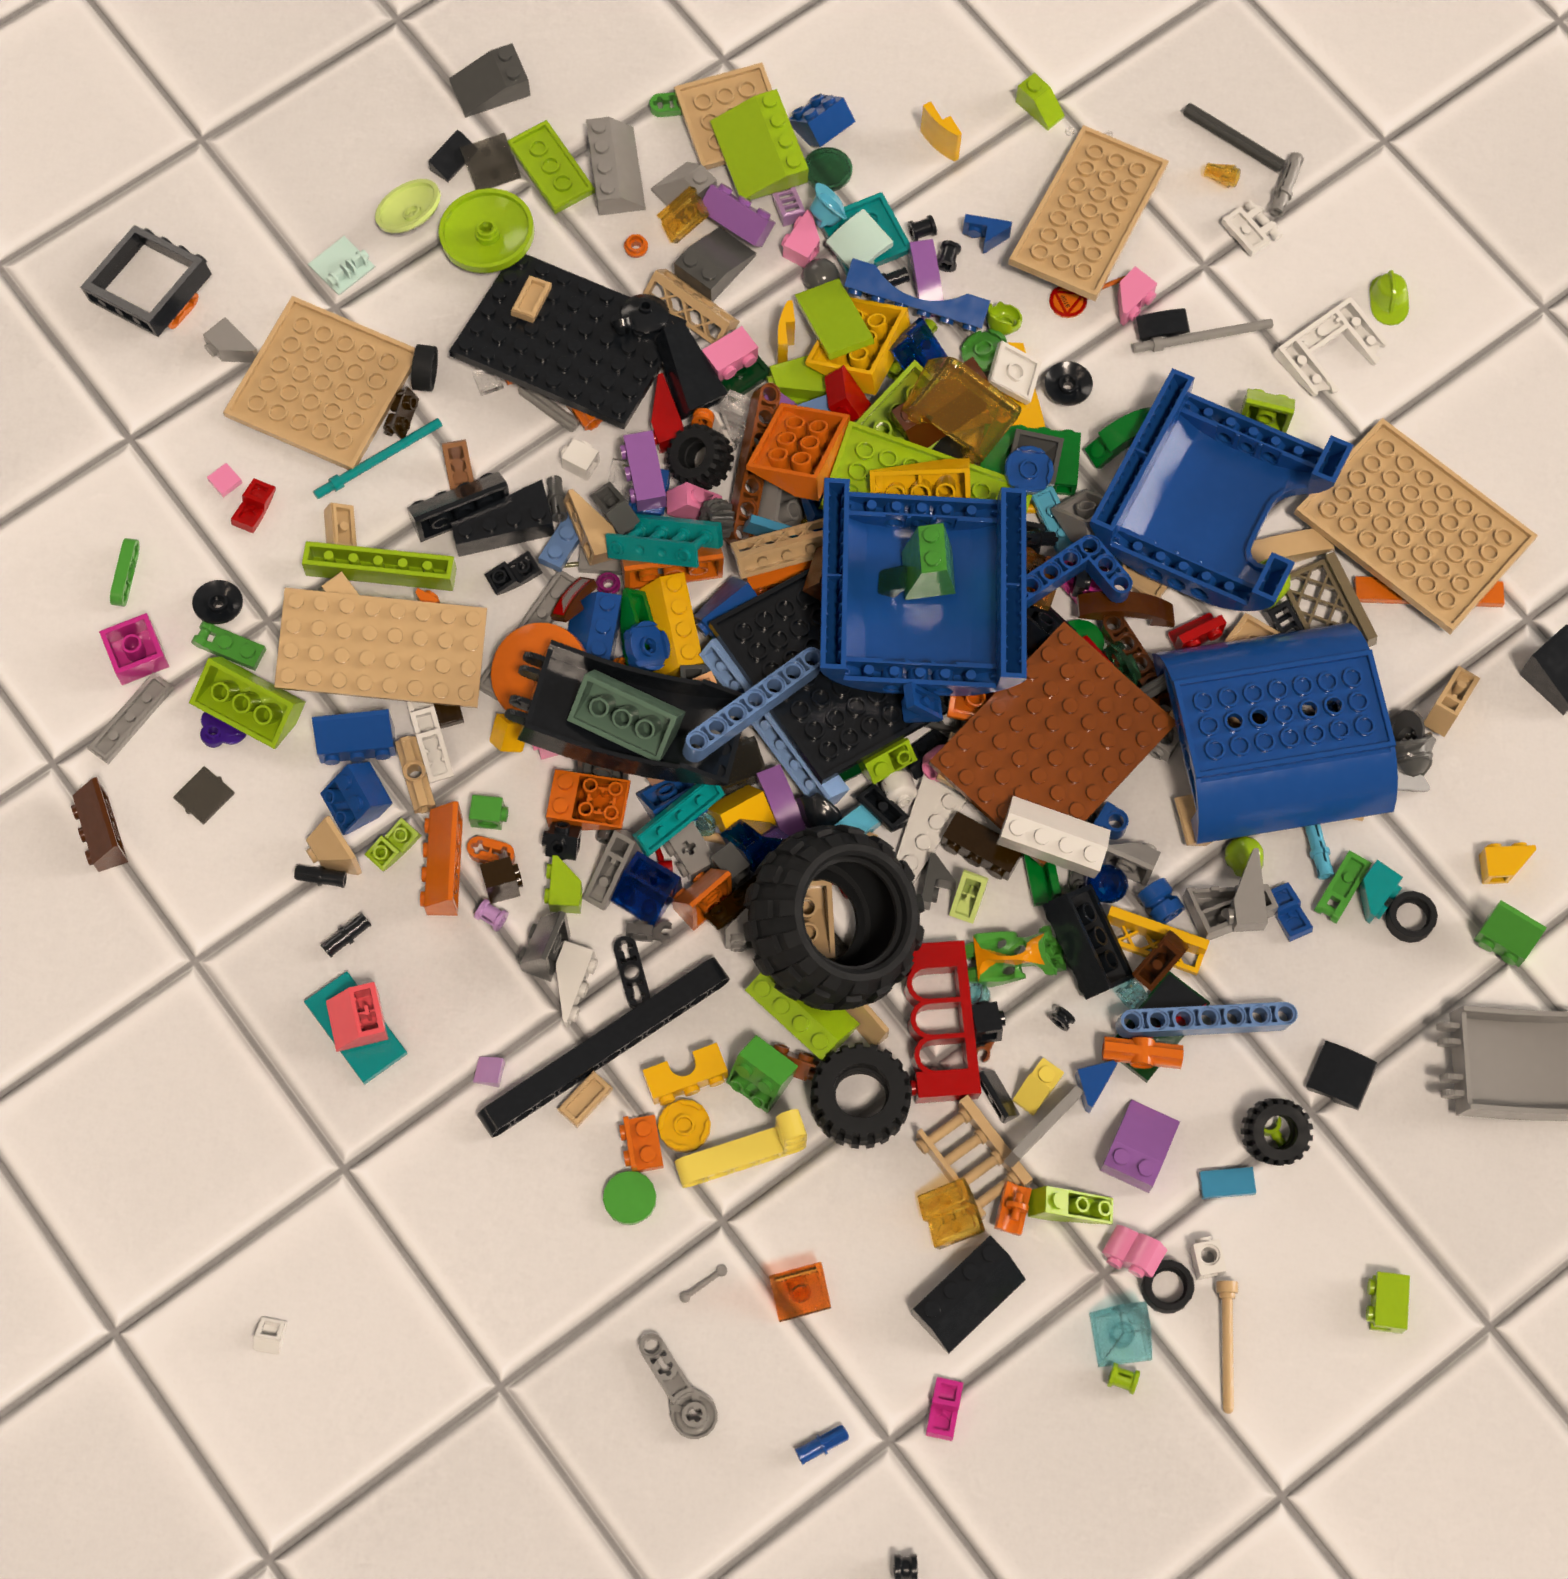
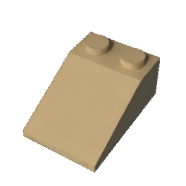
[803,880,836,958]

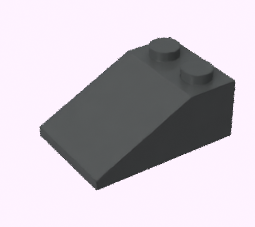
[449,43,531,118]
[674,227,756,302]
[518,911,571,982]

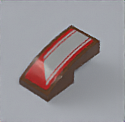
[550,577,598,622]

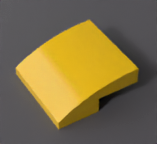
[920,102,962,161]
[777,300,795,364]

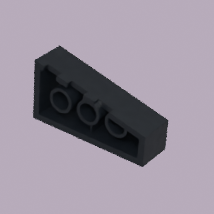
[451,480,554,557]

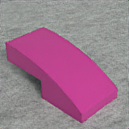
[925,1377,964,1441]

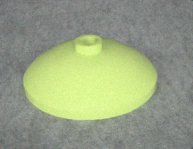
[375,179,441,233]

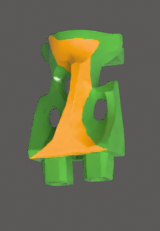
[965,925,1066,988]

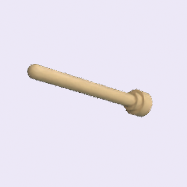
[1216,1281,1238,1414]

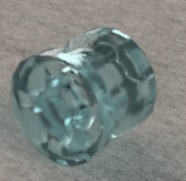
[1116,978,1149,1009]

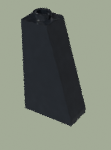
[655,320,728,421]

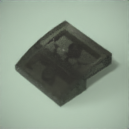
[460,133,521,190]

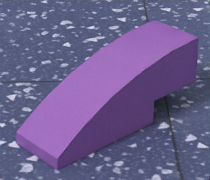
[909,239,944,319]
[756,764,806,840]

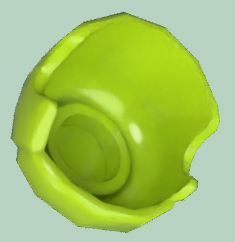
[986,301,1022,335]
[1225,836,1264,877]

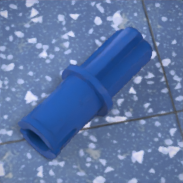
[795,1425,849,1465]

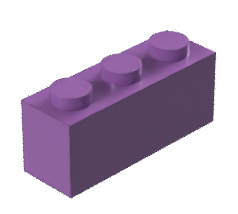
[697,183,776,247]
[620,430,667,512]

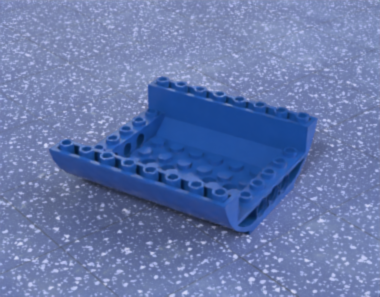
[1152,623,1398,844]

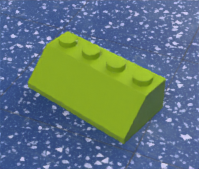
[189,656,306,749]
[745,972,860,1062]

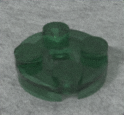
[1102,641,1141,686]

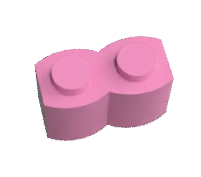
[1102,1225,1167,1278]

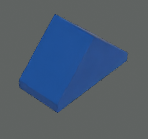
[1075,1061,1118,1113]

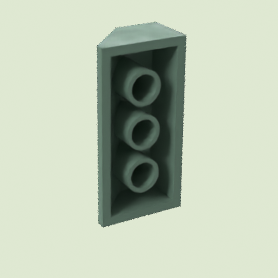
[567,669,686,761]

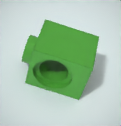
[469,795,508,830]

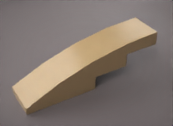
[1251,529,1335,563]

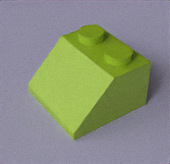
[1241,388,1295,433]

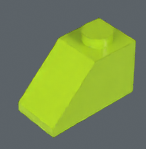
[1015,73,1065,131]

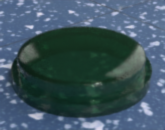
[805,147,853,191]

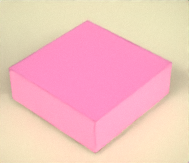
[207,463,242,497]

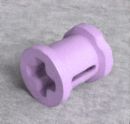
[474,899,509,932]

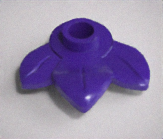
[200,712,246,748]

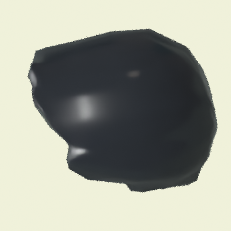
[796,793,844,829]

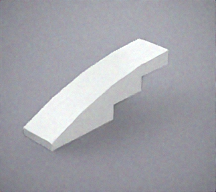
[407,702,454,783]

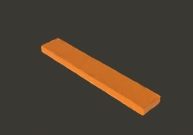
[1354,576,1505,607]

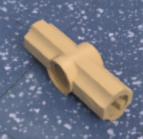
[395,736,436,814]

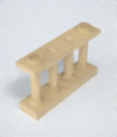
[915,1095,1033,1222]

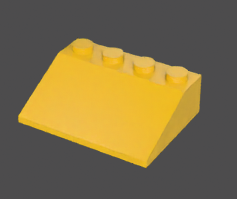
[805,297,911,395]

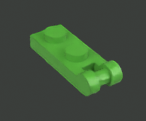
[191,621,266,671]
[1314,850,1372,924]

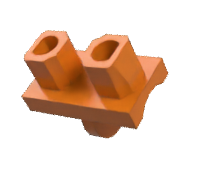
[994,1181,1032,1236]

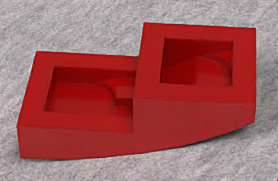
[231,478,276,534]

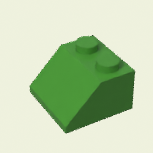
[1474,900,1547,967]

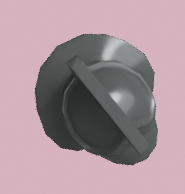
[1393,710,1436,792]

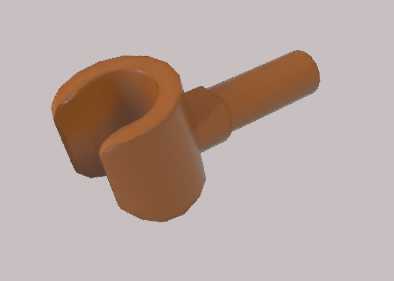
[977,1042,995,1063]

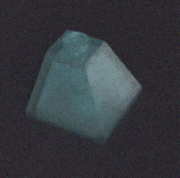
[1089,1301,1152,1368]

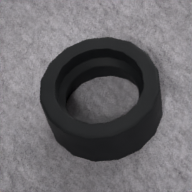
[411,344,438,392]
[1385,891,1438,943]
[1141,1260,1195,1314]

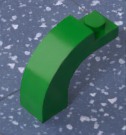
[1085,407,1151,469]

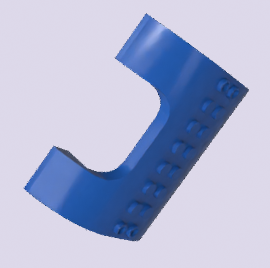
[1090,368,1354,611]

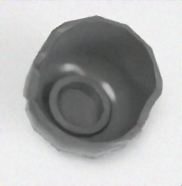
[802,258,840,289]

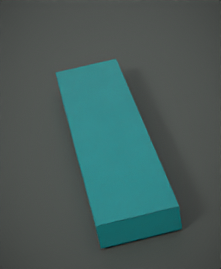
[632,784,725,857]

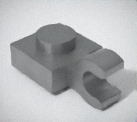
[626,920,672,943]

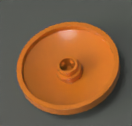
[491,622,586,713]

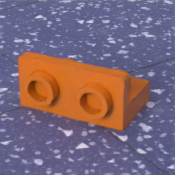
[619,1115,664,1172]

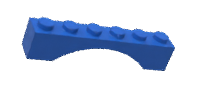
[844,258,990,332]

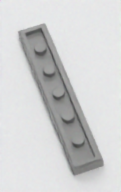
[479,571,577,700]

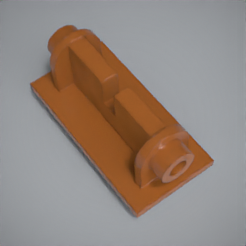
[771,1043,819,1081]

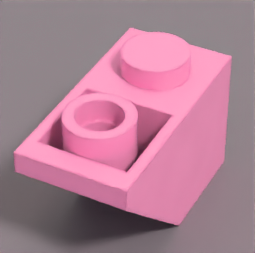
[781,209,820,268]
[1117,266,1157,326]
[666,482,722,520]

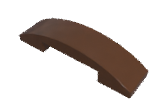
[1077,591,1175,628]

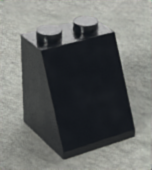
[1520,624,1568,715]

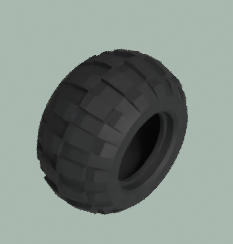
[743,824,925,1011]

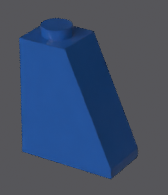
[694,576,757,638]

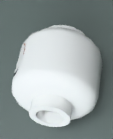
[881,770,917,808]

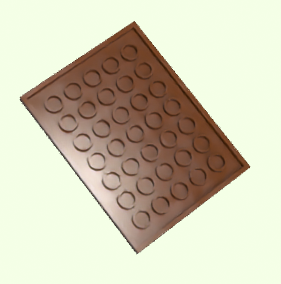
[928,622,1176,867]

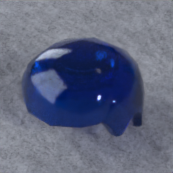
[1086,865,1129,903]

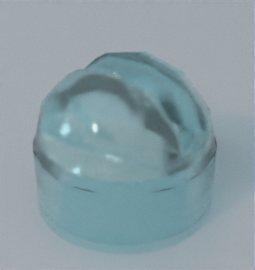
[696,814,716,836]
[970,983,991,1004]

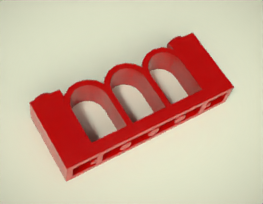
[904,940,981,1104]

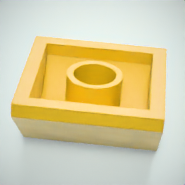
[707,785,776,847]

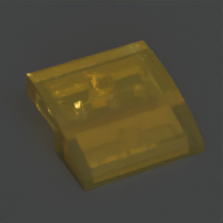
[917,1178,985,1250]

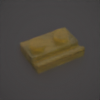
[657,186,710,244]

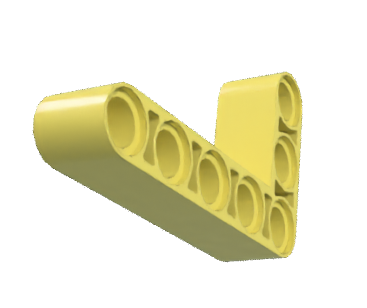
[674,1109,807,1188]

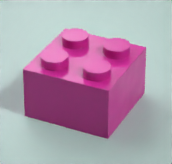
[99,613,169,685]

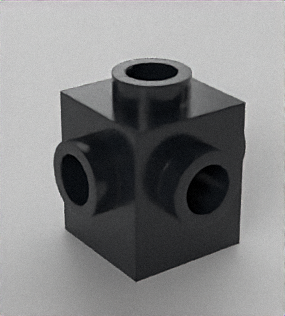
[542,821,582,861]

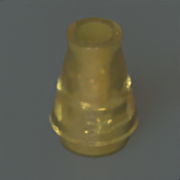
[1204,162,1241,188]

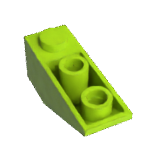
[1028,1186,1113,1225]

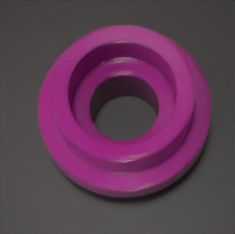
[596,572,621,594]

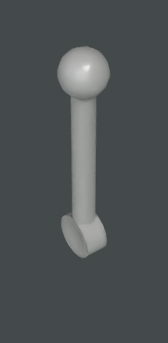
[680,1265,727,1303]

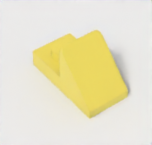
[1012,1058,1064,1116]

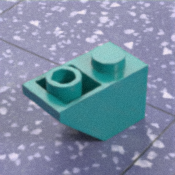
[1358,859,1403,924]

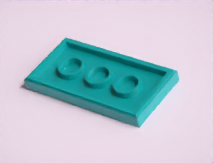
[304,972,408,1085]

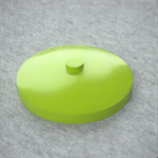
[439,188,534,273]

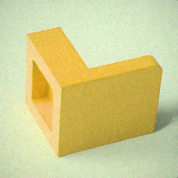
[490,713,525,752]

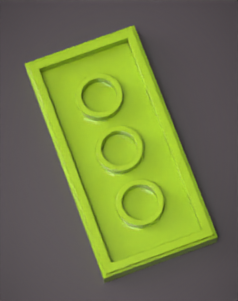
[507,120,595,214]
[795,278,874,360]

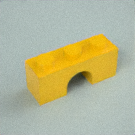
[643,1043,728,1106]

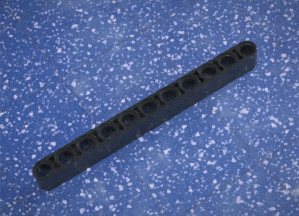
[477,957,730,1138]

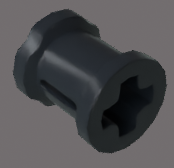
[907,215,937,242]
[937,240,961,272]

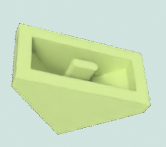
[949,870,988,924]

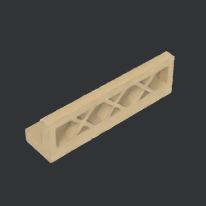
[643,269,740,344]
[730,518,823,579]

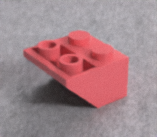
[326,982,389,1052]

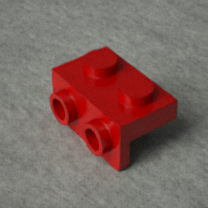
[1168,613,1227,650]

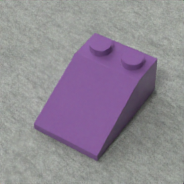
[1100,1100,1180,1193]

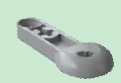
[639,1333,718,1439]

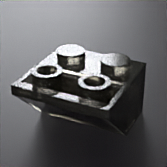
[721,736,766,797]

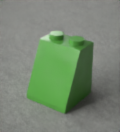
[902,523,956,600]

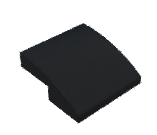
[1306,1041,1378,1111]

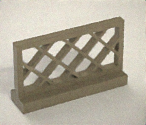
[1286,552,1377,647]

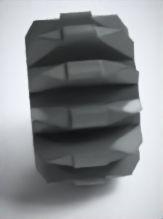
[698,498,736,539]

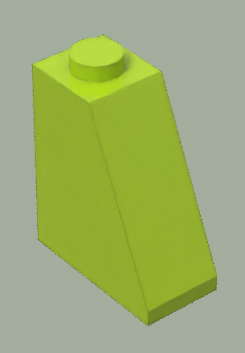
[766,355,827,399]

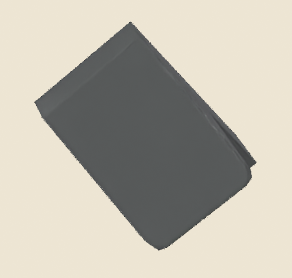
[922,853,956,910]

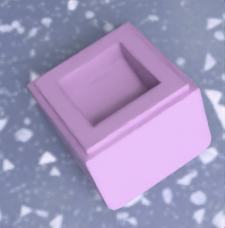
[473,1057,505,1088]

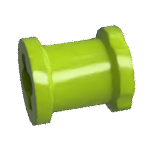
[1107,1363,1140,1395]

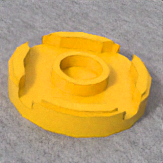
[658,1099,711,1153]

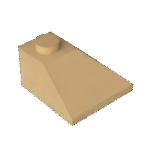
[306,816,362,875]

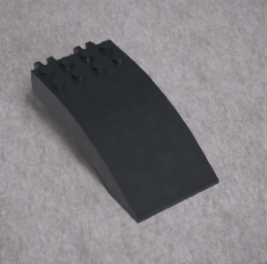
[505,640,750,786]

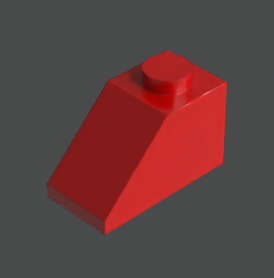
[824,365,871,421]

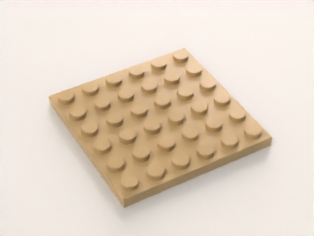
[223,296,415,470]

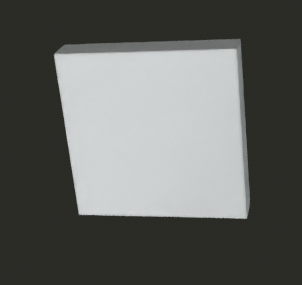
[988,341,1042,405]

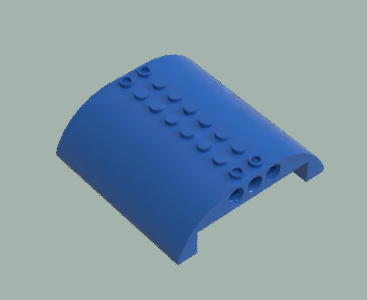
[820,478,1027,696]

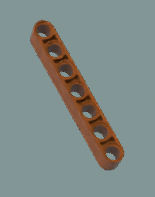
[725,383,781,546]

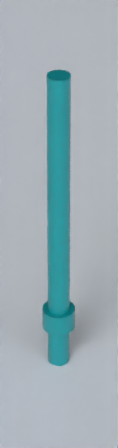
[313,418,443,499]

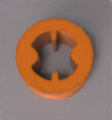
[691,408,715,428]

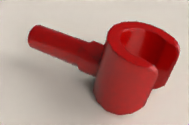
[655,848,673,876]

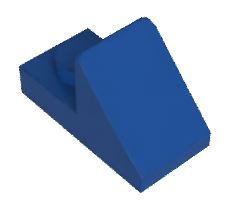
[962,214,1012,254]
[901,682,943,723]

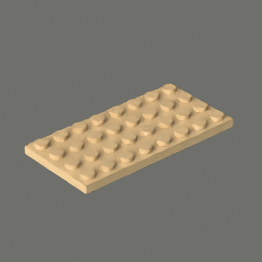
[1008,125,1169,302]
[274,588,487,708]

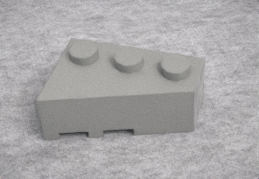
[1182,884,1279,940]

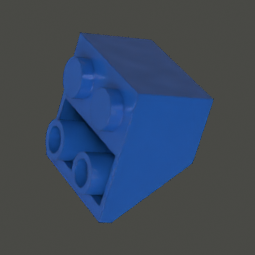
[789,93,856,147]
[320,762,393,835]

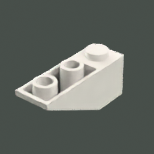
[555,941,598,1028]

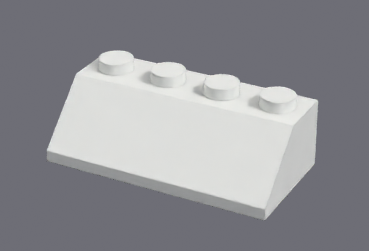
[997,796,1111,879]

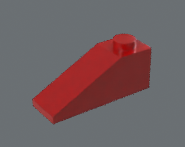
[651,373,684,454]

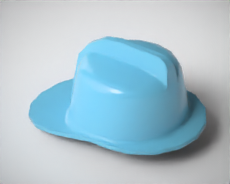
[810,183,847,228]

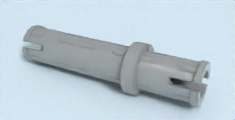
[1269,152,1304,217]

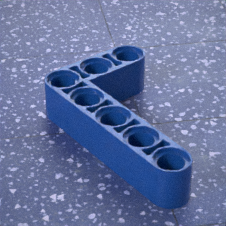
[1026,535,1133,608]

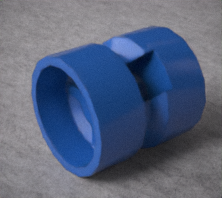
[1137,878,1185,924]

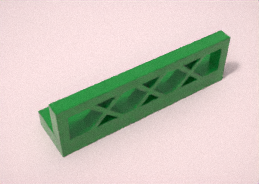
[1023,854,1061,907]

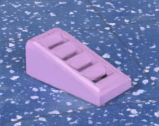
[771,187,805,227]

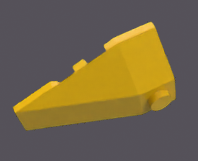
[869,458,971,498]

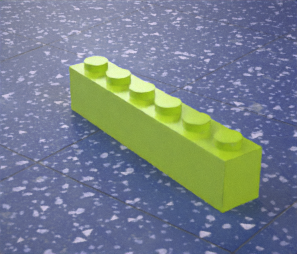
[302,541,457,591]

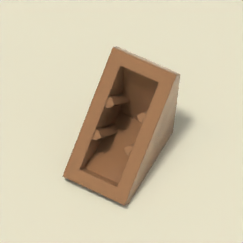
[442,439,474,490]

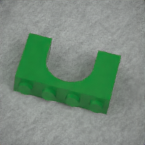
[980,422,1081,496]

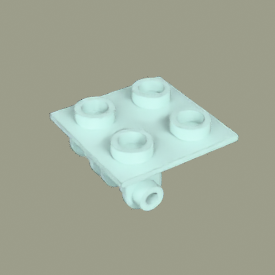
[308,236,375,295]

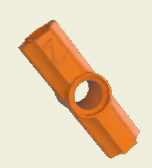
[1102,1037,1184,1069]

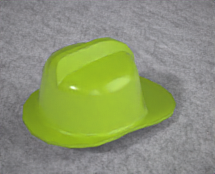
[1370,270,1409,326]

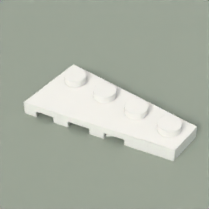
[896,774,967,884]

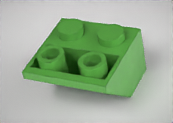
[726,1035,798,1113]

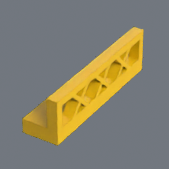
[1107,906,1210,976]

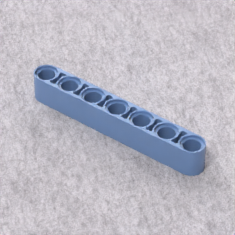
[683,647,820,762]
[1115,1002,1298,1038]

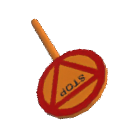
[1049,276,1125,318]

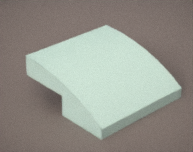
[826,209,893,269]

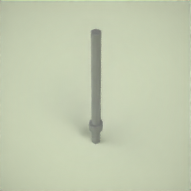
[1133,318,1274,353]

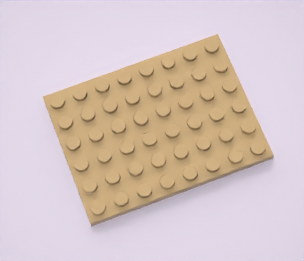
[1294,418,1538,635]

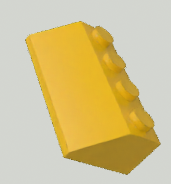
[639,572,704,677]

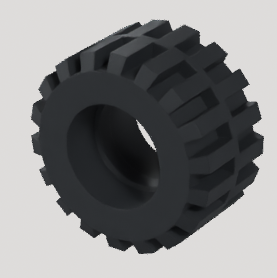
[666,424,734,490]
[1241,1098,1313,1166]

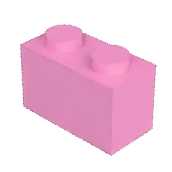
[702,326,758,381]

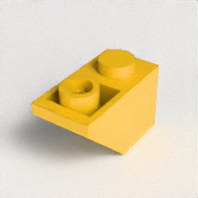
[1479,842,1536,884]

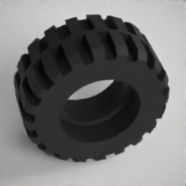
[810,1043,912,1149]

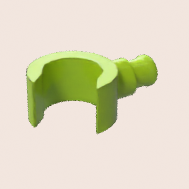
[1264,1116,1286,1147]

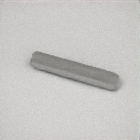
[518,386,579,432]

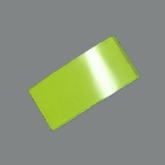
[364,818,422,871]

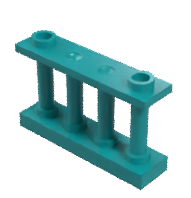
[605,513,723,568]

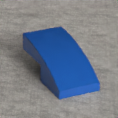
[1271,882,1313,942]

